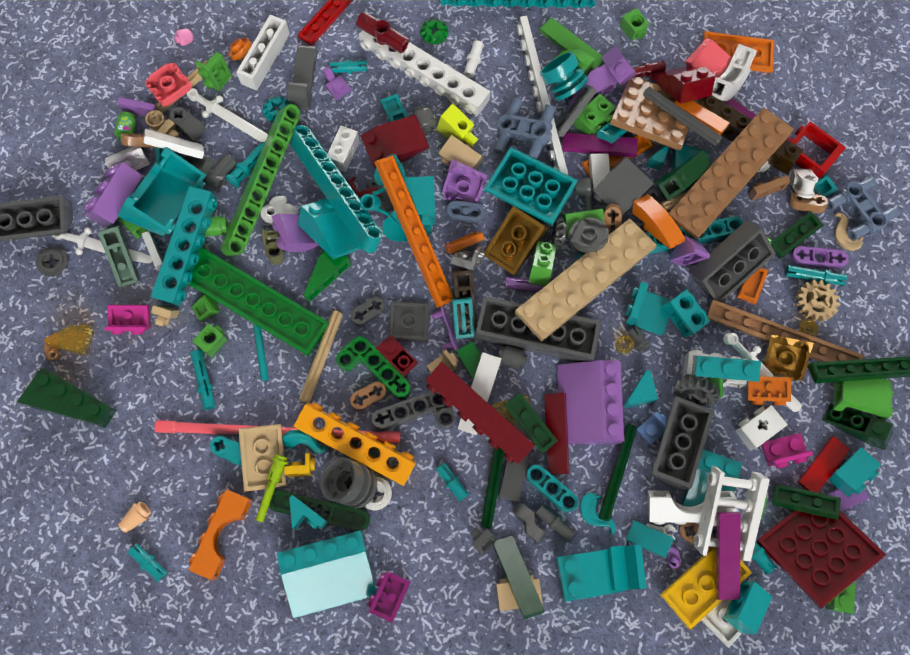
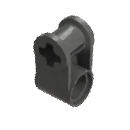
[170,107,206,142]

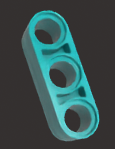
[526,465,578,513]

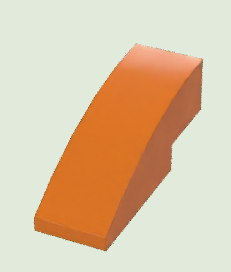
[632,194,685,249]

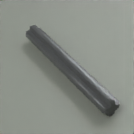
[643,87,722,146]

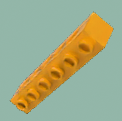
[293,402,416,486]

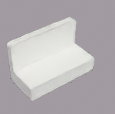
[105,146,150,171]

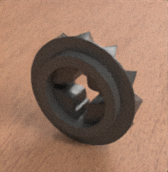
[552,217,566,248]
[36,247,69,277]

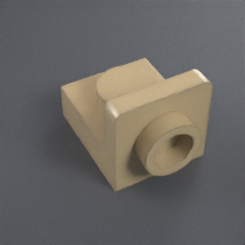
[427,350,458,373]

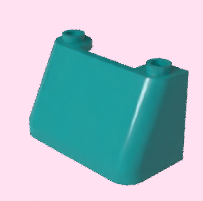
[118,147,206,236]

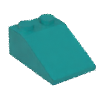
[297,198,361,259]
[682,449,743,507]
[555,549,625,602]

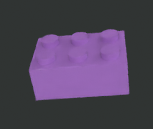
[83,162,143,227]

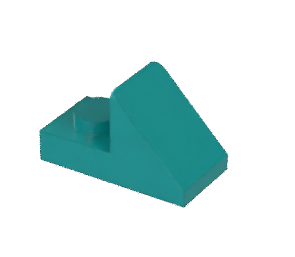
[289,495,328,530]

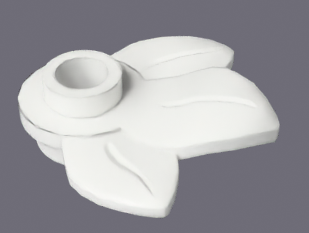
[260,196,299,224]

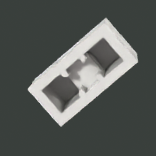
[328,126,360,173]
[735,405,787,451]

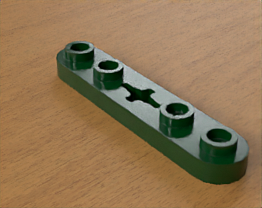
[269,491,370,531]

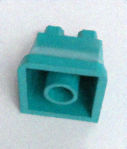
[404,176,435,234]

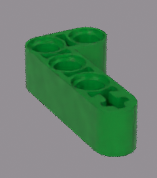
[336,336,411,400]

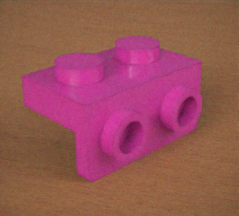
[104,304,151,334]

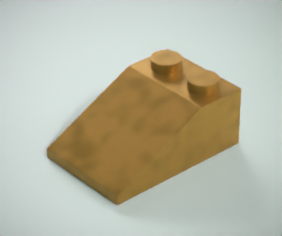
[484,206,549,275]

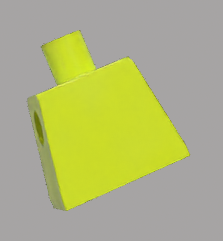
[436,103,479,147]

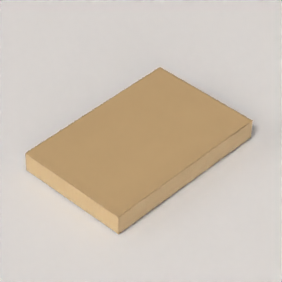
[238,424,287,492]

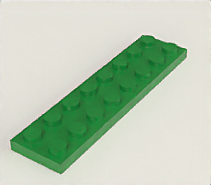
[188,247,329,357]

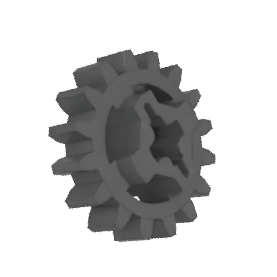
[673,376,719,408]

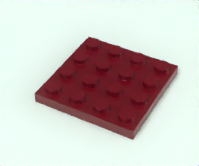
[757,491,886,609]

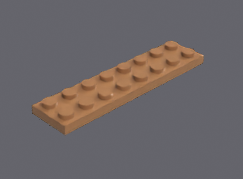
[668,107,794,240]

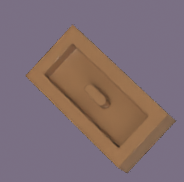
[748,175,791,201]

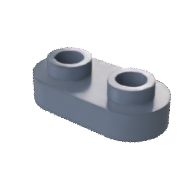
[447,201,485,224]

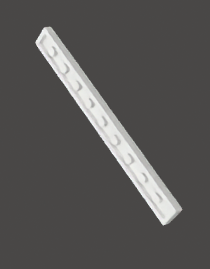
[517,16,568,175]

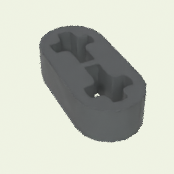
[351,297,385,326]

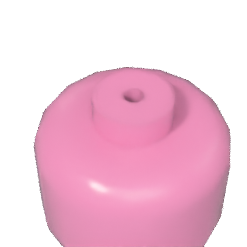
[174,28,194,46]

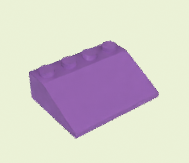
[557,360,624,444]

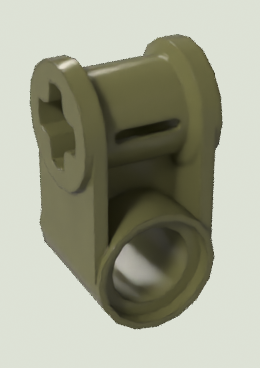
[262,229,285,265]

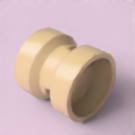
[145,110,167,132]

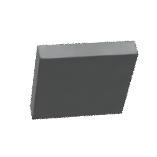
[389,302,429,342]

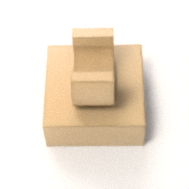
[157,118,180,138]
[151,305,179,326]

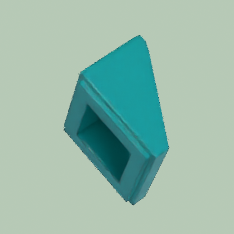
[646,146,668,170]
[814,175,839,198]

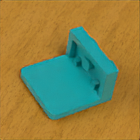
[625,281,670,335]

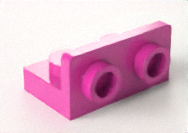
[761,433,813,469]

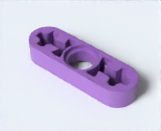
[790,246,849,269]

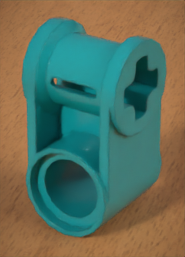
[210,436,242,467]

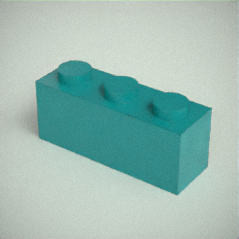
[692,355,761,382]

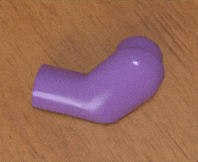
[666,545,681,569]

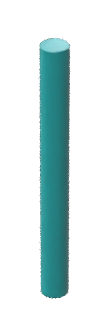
[253,324,269,382]

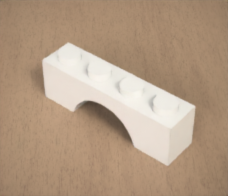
[647,491,737,525]

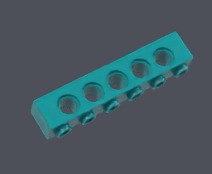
[151,186,218,307]

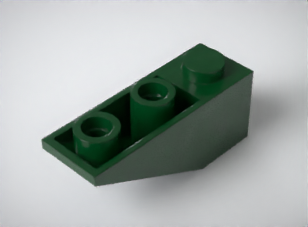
[654,150,712,200]
[823,403,893,450]

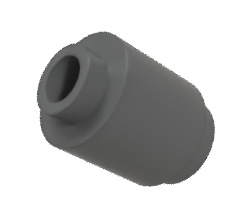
[498,345,528,369]

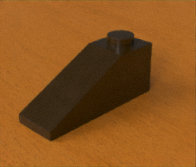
[452,268,477,330]

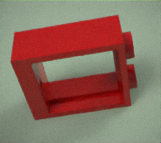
[788,121,846,180]

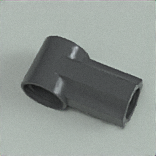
[203,154,237,193]

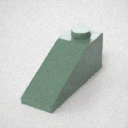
[98,225,139,288]

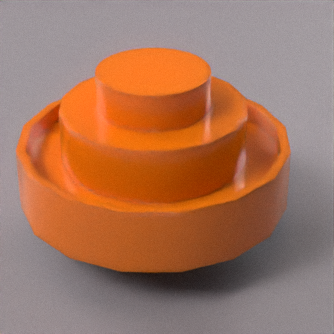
[228,37,252,61]

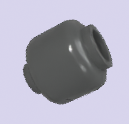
[411,105,437,134]

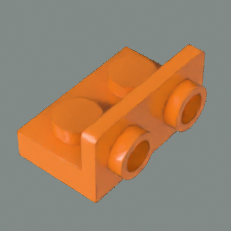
[747,376,791,405]

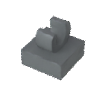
[470,528,496,555]

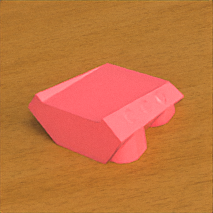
[685,38,732,77]
[145,63,192,106]

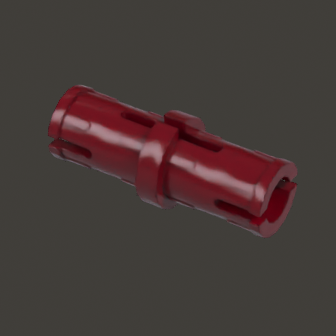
[633,60,666,77]

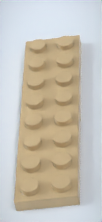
[515,219,657,342]

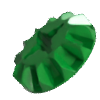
[420,18,448,45]

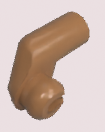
[43,332,63,361]

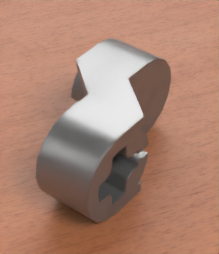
[513,503,547,545]

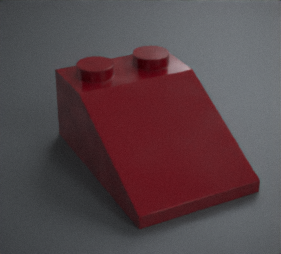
[651,67,716,104]
[360,115,430,169]

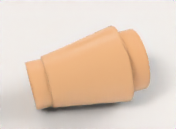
[118,501,151,533]

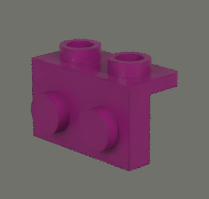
[367,571,410,623]

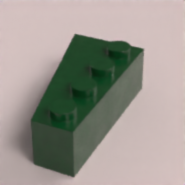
[17,367,117,428]

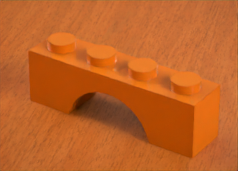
[188,489,253,580]

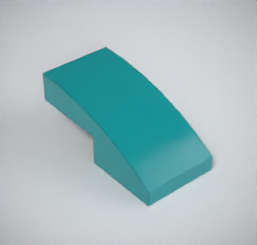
[380,94,408,122]

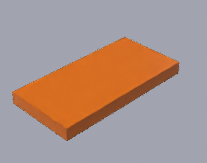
[702,31,774,73]

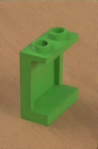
[833,379,893,421]

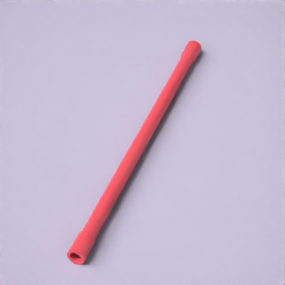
[155,420,401,444]

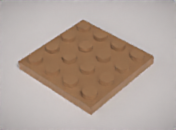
[610,77,699,151]

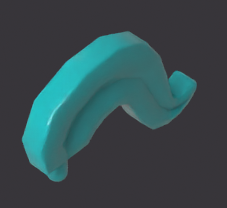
[282,430,328,454]
[579,493,616,534]

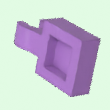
[322,67,351,100]

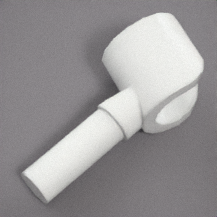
[646,523,677,540]

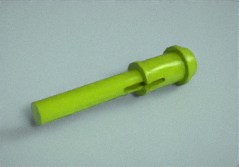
[255,454,288,522]

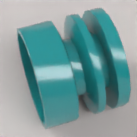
[540,51,589,101]

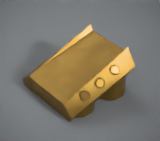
[764,335,814,381]

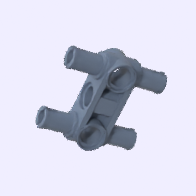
[494,98,557,160]
[826,177,900,241]

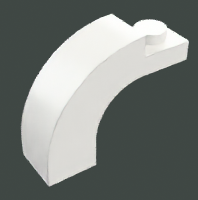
[712,44,757,101]

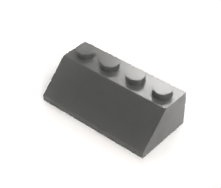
[0,195,73,242]
[689,220,776,303]
[651,396,714,491]

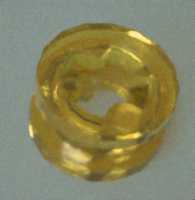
[615,335,634,354]

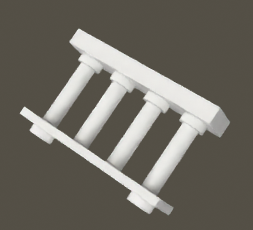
[694,466,770,561]

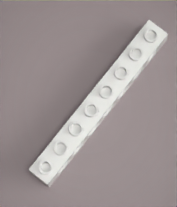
[359,30,490,116]

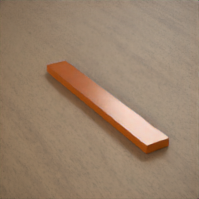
[374,155,454,308]

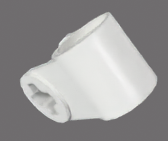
[789,169,818,198]

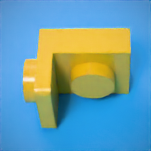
[284,453,316,477]

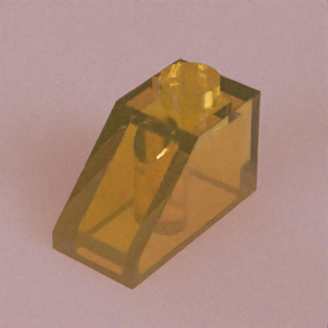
[44,324,95,356]

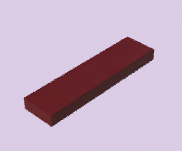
[545,392,570,475]

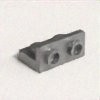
[450,246,485,270]

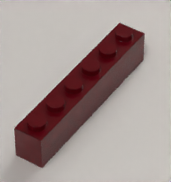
[425,362,535,464]

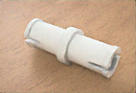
[463,40,484,78]

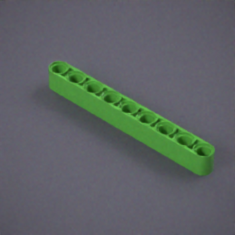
[221,104,300,257]

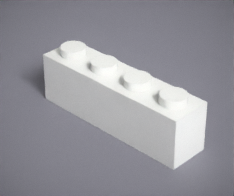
[236,15,290,91]

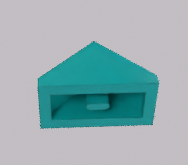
[624,370,658,408]

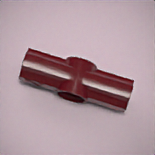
[356,12,410,54]

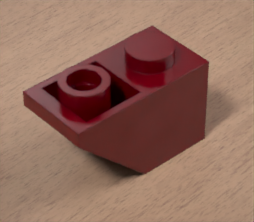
[376,335,418,377]

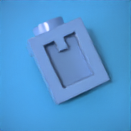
[636,412,668,446]

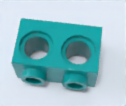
[662,289,710,338]

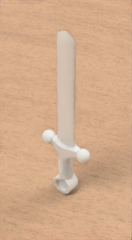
[187,88,268,142]
[52,227,152,263]
[723,333,802,412]

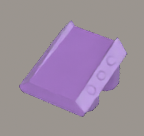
[441,159,487,204]
[271,214,319,252]

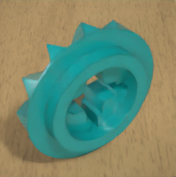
[262,95,290,123]

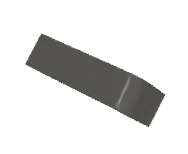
[288,45,317,110]
[372,391,455,431]

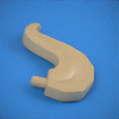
[834,213,863,251]

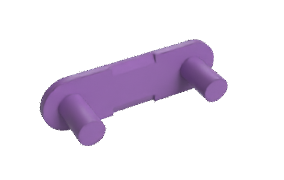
[431,306,459,351]

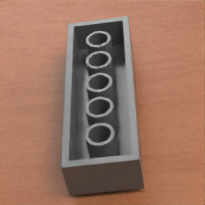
[475,296,601,362]

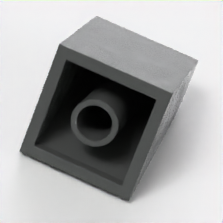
[593,157,654,217]

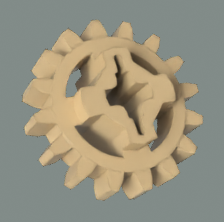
[795,280,840,322]

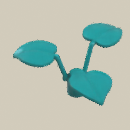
[358,154,408,242]

